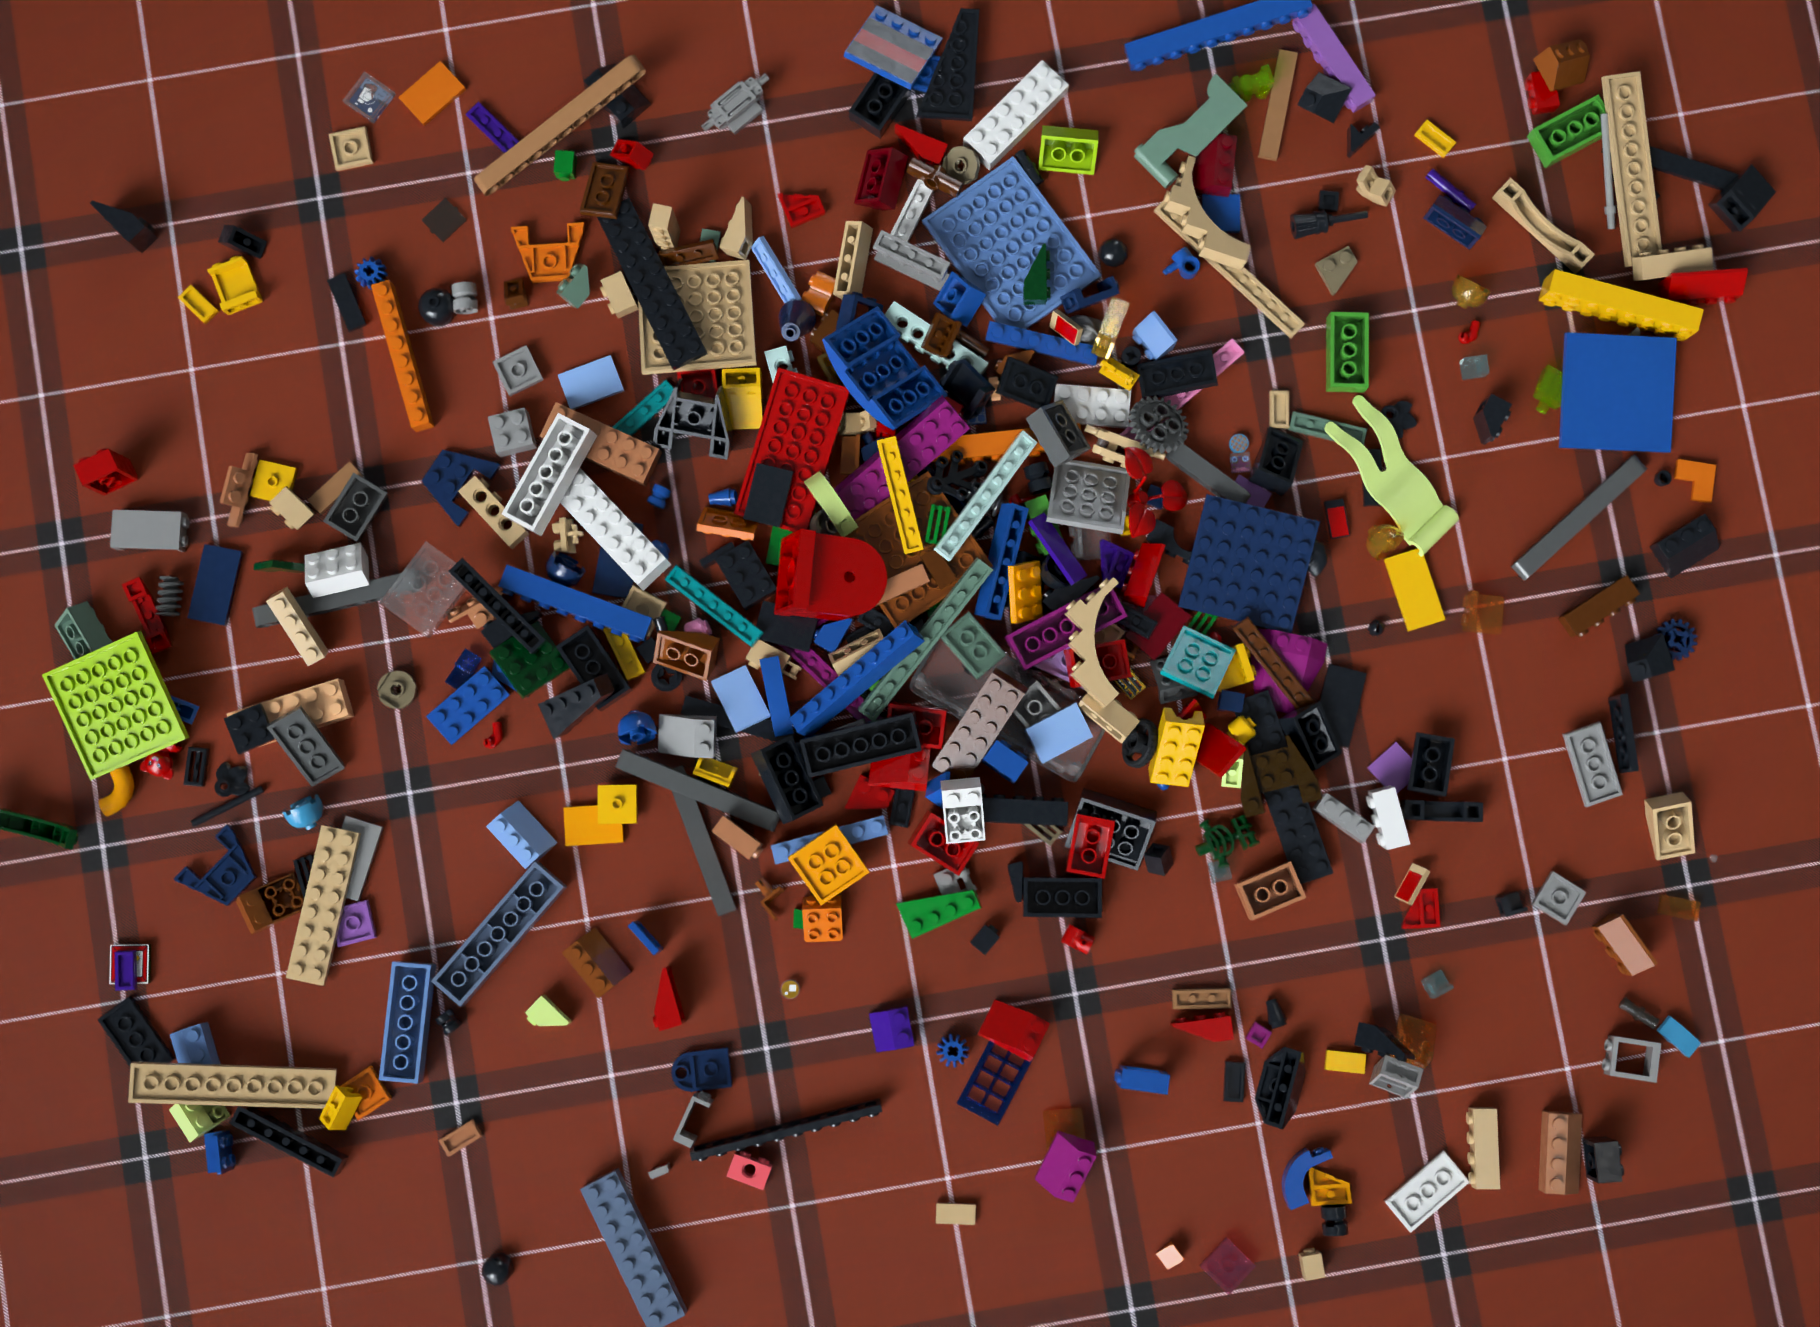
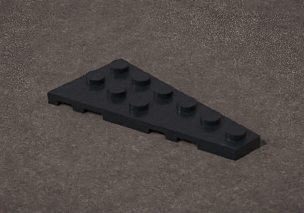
[916,8,979,121]

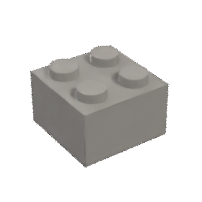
[488,407,537,457]

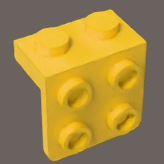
[1217,643,1256,692]

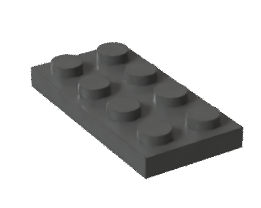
[267,706,346,787]

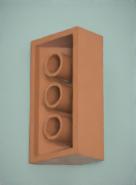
[1538,1111,1582,1195]

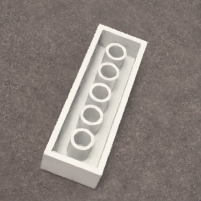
[963,60,1069,171]
[502,413,597,536]

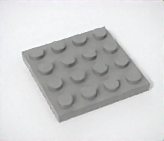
[1046,460,1130,534]

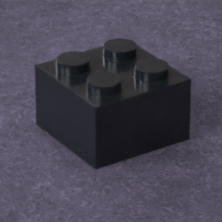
[1582,1136,1624,1183]

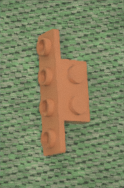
[219,453,258,527]
[447,586,504,629]

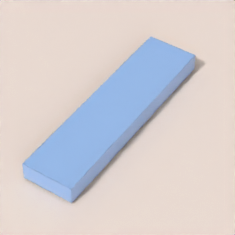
[751,236,802,304]

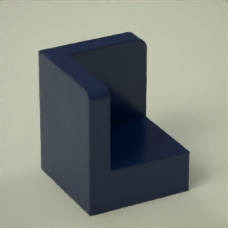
[1216,690,1245,713]

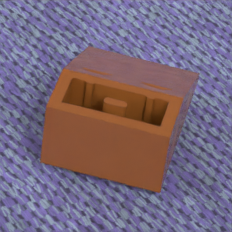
[235,872,305,935]

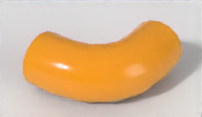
[98,766,135,817]

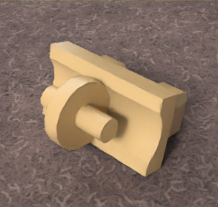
[552,517,584,554]

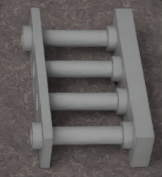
[873,230,950,291]

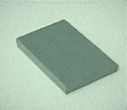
[940,611,1007,680]

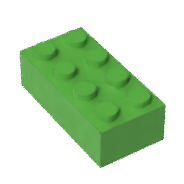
[1527,94,1606,168]
[1326,312,1369,393]

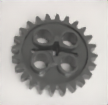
[1128,396,1189,454]

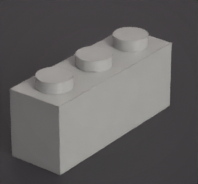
[1312,793,1375,843]

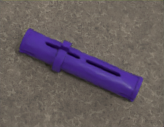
[1425,168,1476,213]

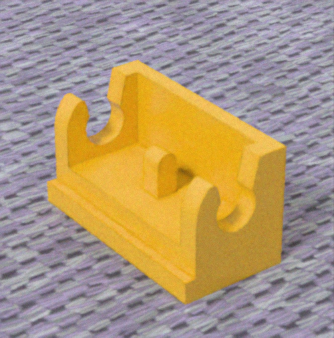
[693,758,738,788]
[319,1086,362,1130]

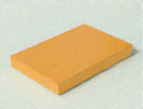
[563,805,624,846]

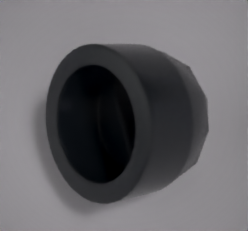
[1654,470,1672,487]
[1368,620,1384,636]

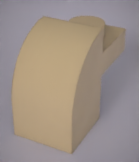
[1356,165,1396,207]
[839,410,877,436]

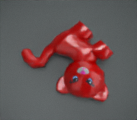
[140,742,183,780]

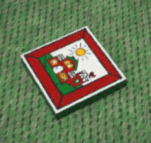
[109,944,151,984]

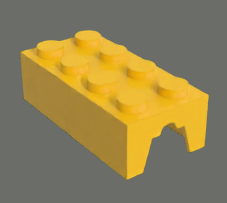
[1148,707,1205,787]

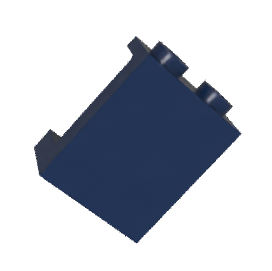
[1060,276,1120,315]

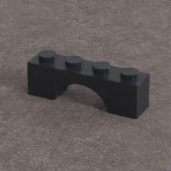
[1146,519,1192,564]
[1400,800,1483,823]

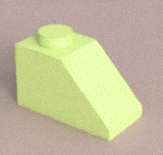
[1221,744,1245,788]
[525,994,572,1026]

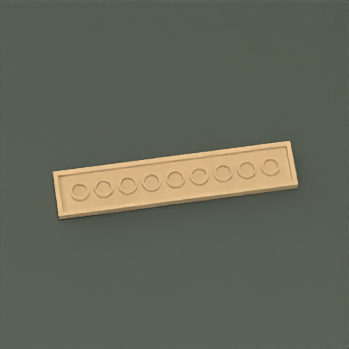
[1601,71,1662,267]
[128,1062,337,1109]

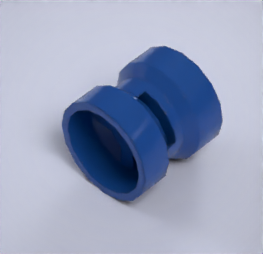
[647,484,672,509]

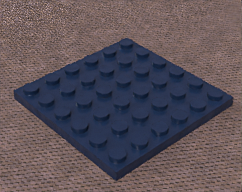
[1178,494,1320,633]

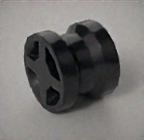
[1121,346,1141,368]

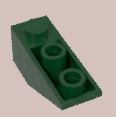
[1023,244,1051,305]

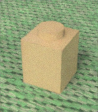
[1298,1248,1325,1281]

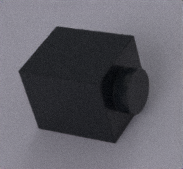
[970,924,1000,955]

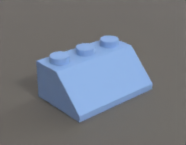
[486,801,558,869]

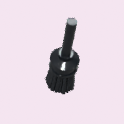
[1290,209,1368,239]

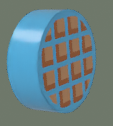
[1229,434,1249,454]

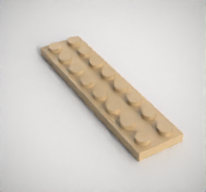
[286,825,361,986]

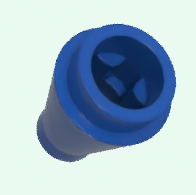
[708,488,738,506]

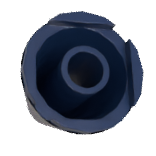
[779,299,816,341]

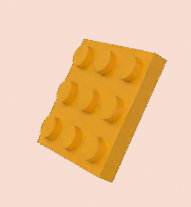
[788,824,869,905]

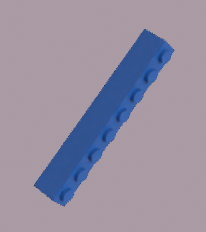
[498,565,653,643]
[789,621,925,737]

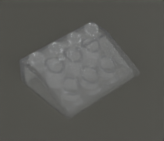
[379,541,466,638]

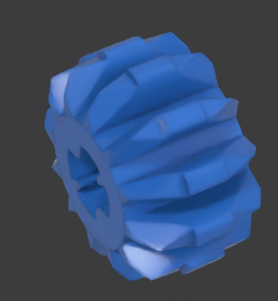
[354,256,388,290]
[936,1034,969,1067]

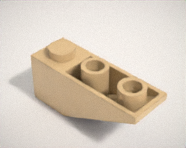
[719,197,753,260]

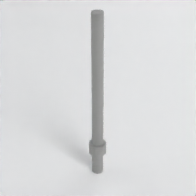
[1600,113,1616,229]

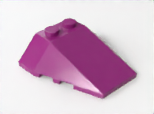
[1249,629,1328,714]

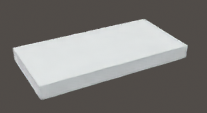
[1384,1150,1469,1233]

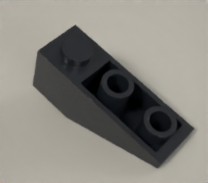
[1354,1022,1416,1062]

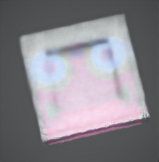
[1230,452,1251,473]

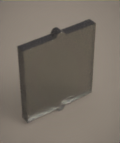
[422,198,467,242]

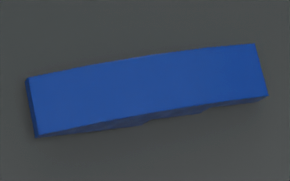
[759,656,794,737]

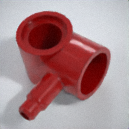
[1060,924,1095,955]

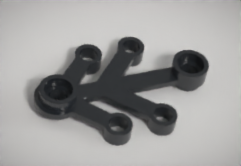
[927,450,988,501]

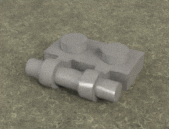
[933,866,979,898]

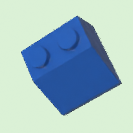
[933,271,986,327]

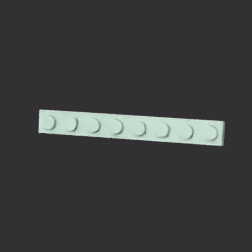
[934,431,1038,561]

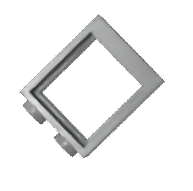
[1602,1035,1661,1083]
[1369,1055,1424,1098]

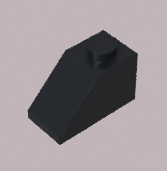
[218,225,267,259]

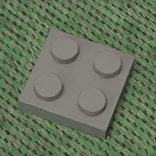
[493,345,544,396]
[1531,871,1586,925]

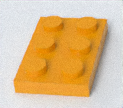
[1008,560,1043,624]

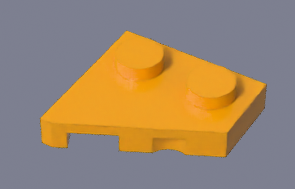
[1307,1167,1352,1206]

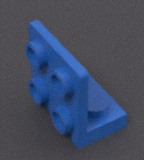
[204,1130,236,1175]

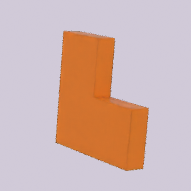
[1674,459,1716,503]

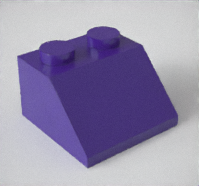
[869,1006,915,1052]

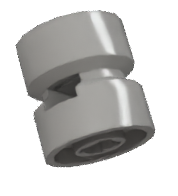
[451,282,478,314]

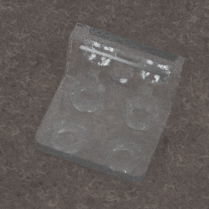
[1069,526,1111,561]

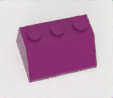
[1035,1131,1097,1203]

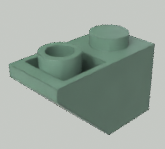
[556,263,590,309]

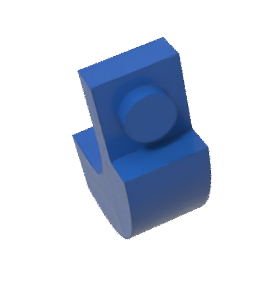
[1282,1147,1333,1210]

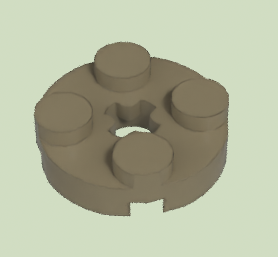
[942,146,980,185]
[377,671,418,709]

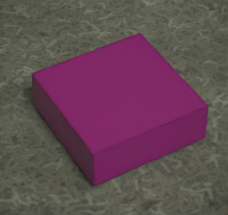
[1245,1021,1272,1049]

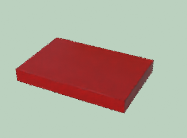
[1195,723,1246,778]

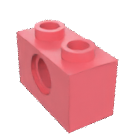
[726,1150,773,1190]

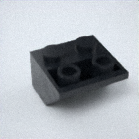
[1473,393,1512,445]

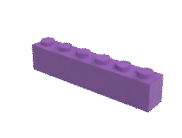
[1292,3,1376,113]

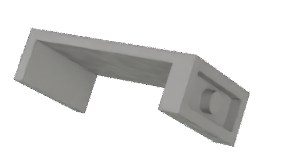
[110,510,190,552]

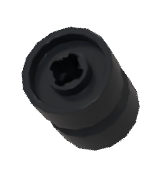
[1023,462,1052,495]
[1320,1204,1349,1236]

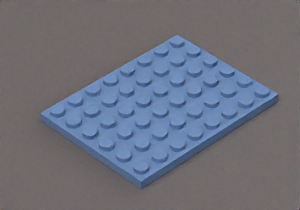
[922,156,1102,330]

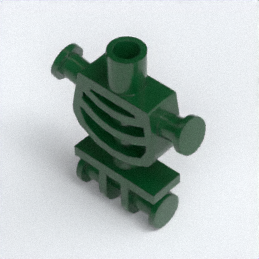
[1195,815,1260,868]

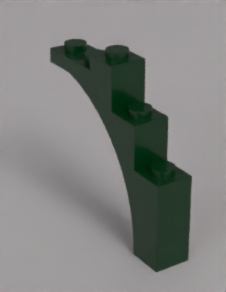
[0,808,78,850]

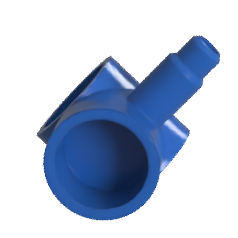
[1163,247,1200,280]

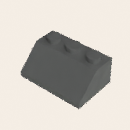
[1026,400,1091,467]

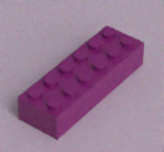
[1005,587,1127,671]

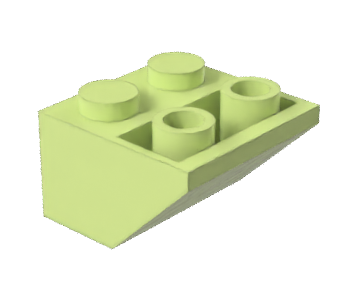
[169,1104,231,1142]

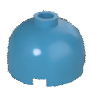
[282,794,323,830]

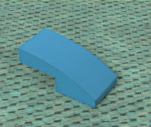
[1656,1015,1701,1058]

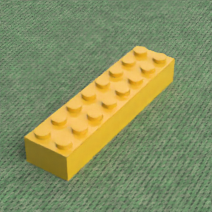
[1538,269,1704,341]

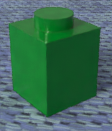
[554,150,577,181]

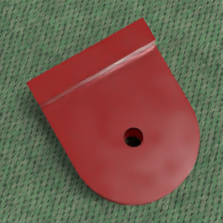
[774,529,887,621]

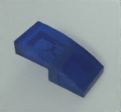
[445,648,482,690]

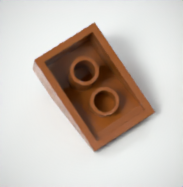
[653,631,720,681]

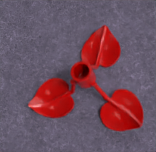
[1124,447,1188,538]

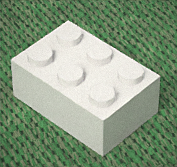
[305,542,369,598]
[1366,785,1410,850]

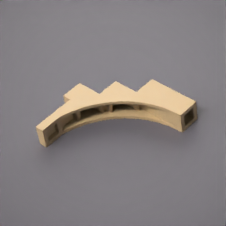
[1163,156,1251,270]
[1065,577,1119,708]

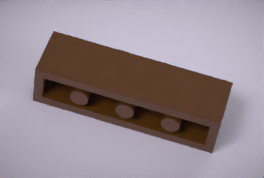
[1558,575,1640,638]

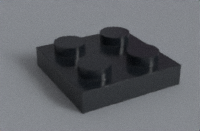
[224,703,276,755]

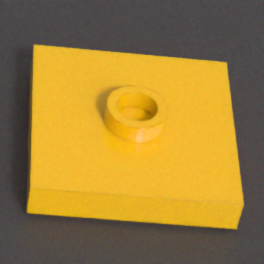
[250,459,298,501]
[598,785,637,824]

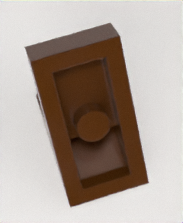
[504,277,528,310]

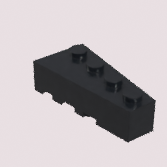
[538,673,614,739]

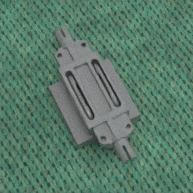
[701,73,770,135]

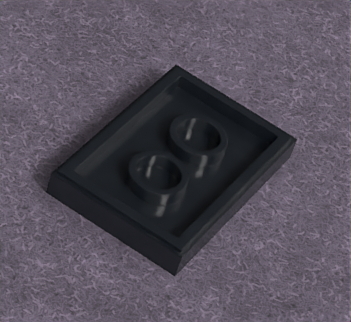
[995,357,1059,409]
[743,463,794,528]
[756,600,818,653]

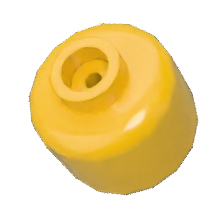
[1227,716,1257,744]

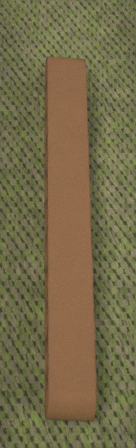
[474,54,646,196]

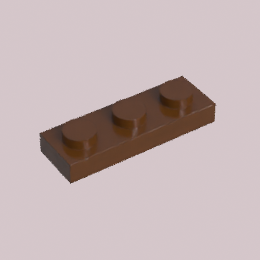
[659,239,719,267]

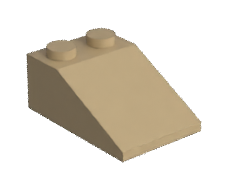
[1644,792,1695,861]

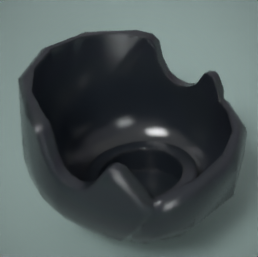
[1098,238,1128,268]
[482,1253,514,1286]

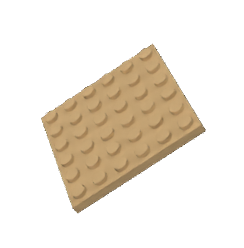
[638,260,757,375]

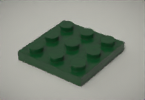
[490,621,570,699]

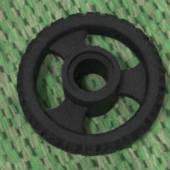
[1122,718,1158,768]

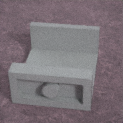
[673,1091,714,1148]

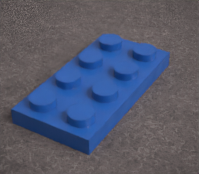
[426,666,511,745]

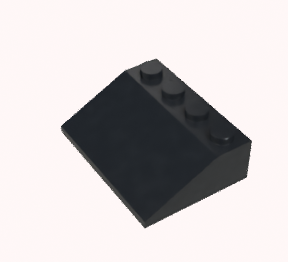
[1064,788,1157,871]

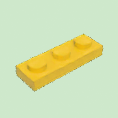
[603,628,645,681]

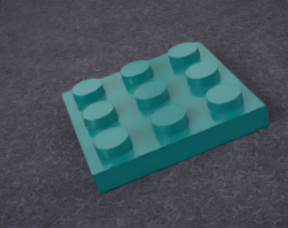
[1160,625,1236,699]

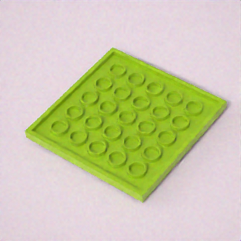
[42,631,190,781]

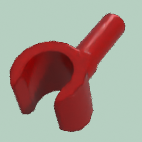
[1009,494,1036,505]

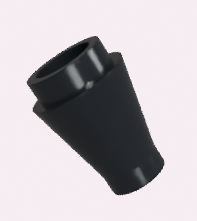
[1265,999,1287,1029]

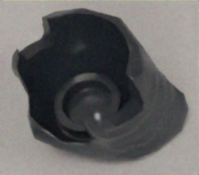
[1308,540,1328,576]

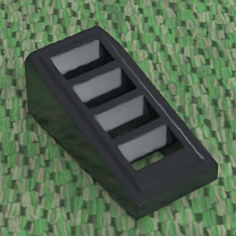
[1007,861,1023,903]

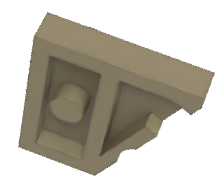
[1315,246,1358,296]

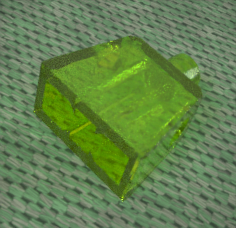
[1533,364,1563,414]

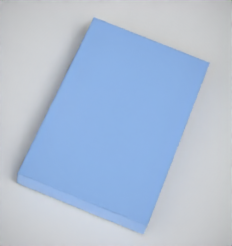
[558,355,624,410]
[711,665,771,733]
[1024,702,1093,764]

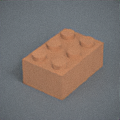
[1234,861,1306,920]

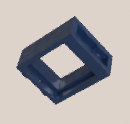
[835,292,884,331]

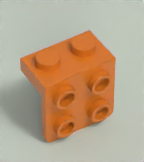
[802,895,843,942]

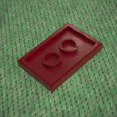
[1125,592,1191,661]

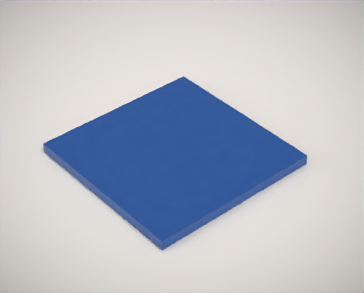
[1559,332,1677,453]

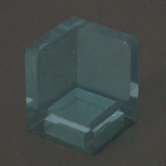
[1459,354,1490,380]
[1420,970,1455,999]

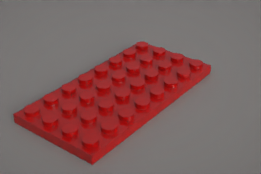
[734,367,850,532]

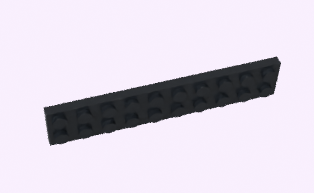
[597,198,708,371]
[1235,690,1334,884]

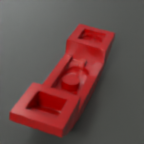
[121,577,172,654]

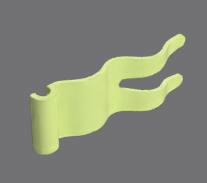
[1324,395,1459,557]

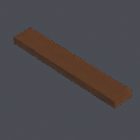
[1232,616,1315,709]

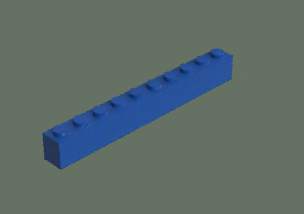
[1124,0,1313,71]

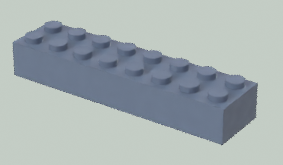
[431,861,567,1007]
[580,1168,688,1327]

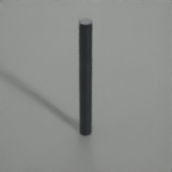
[191,786,265,827]

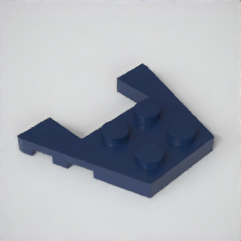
[422,449,501,527]
[174,824,257,906]

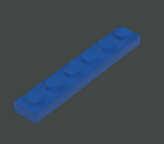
[985,321,1100,366]

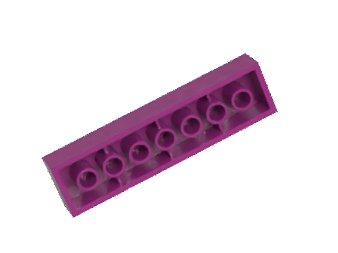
[834,395,970,520]

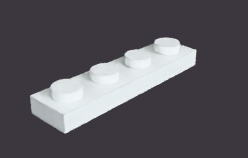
[890,179,934,242]

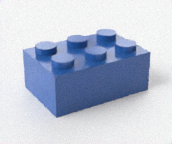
[982,740,1029,784]

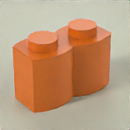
[801,271,836,317]

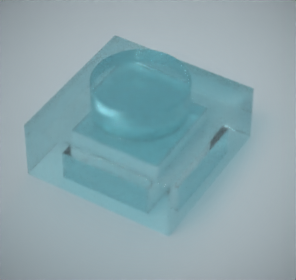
[1207,859,1232,883]

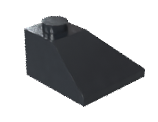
[1297,72,1352,123]
[1624,633,1675,683]

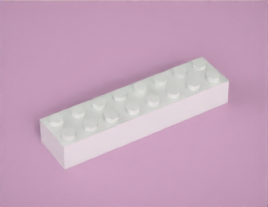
[560,468,671,591]

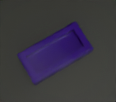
[115,950,137,991]

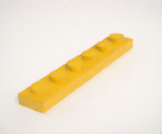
[877,436,924,554]

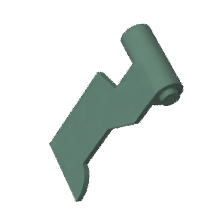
[1134,74,1248,189]

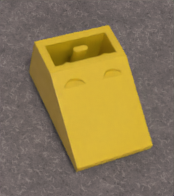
[722,368,763,430]

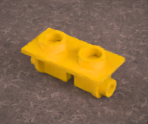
[1099,356,1140,391]

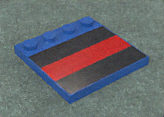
[844,5,943,90]

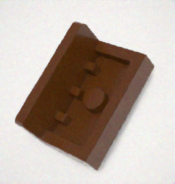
[921,312,962,358]

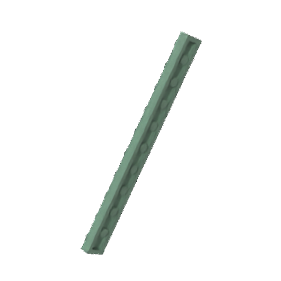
[858,557,993,721]

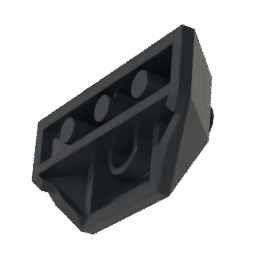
[1255,1047,1306,1129]

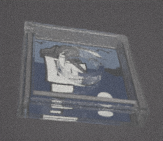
[342,71,396,124]

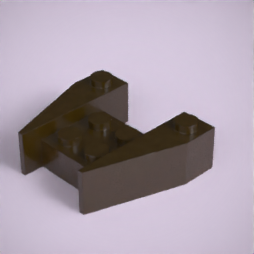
[1241,735,1323,817]

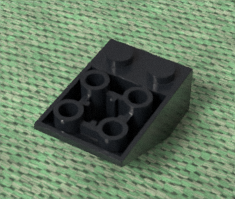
[1708,164,1776,232]

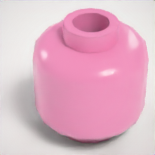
[684,618,712,635]

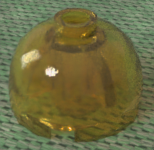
[1451,274,1491,309]
[1366,523,1404,561]

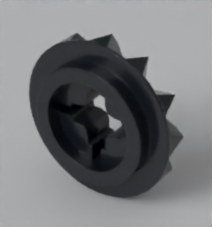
[651,664,682,692]

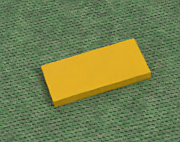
[1384,549,1446,632]

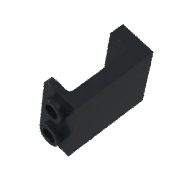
[939,358,995,421]

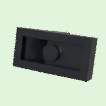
[1347,122,1380,158]

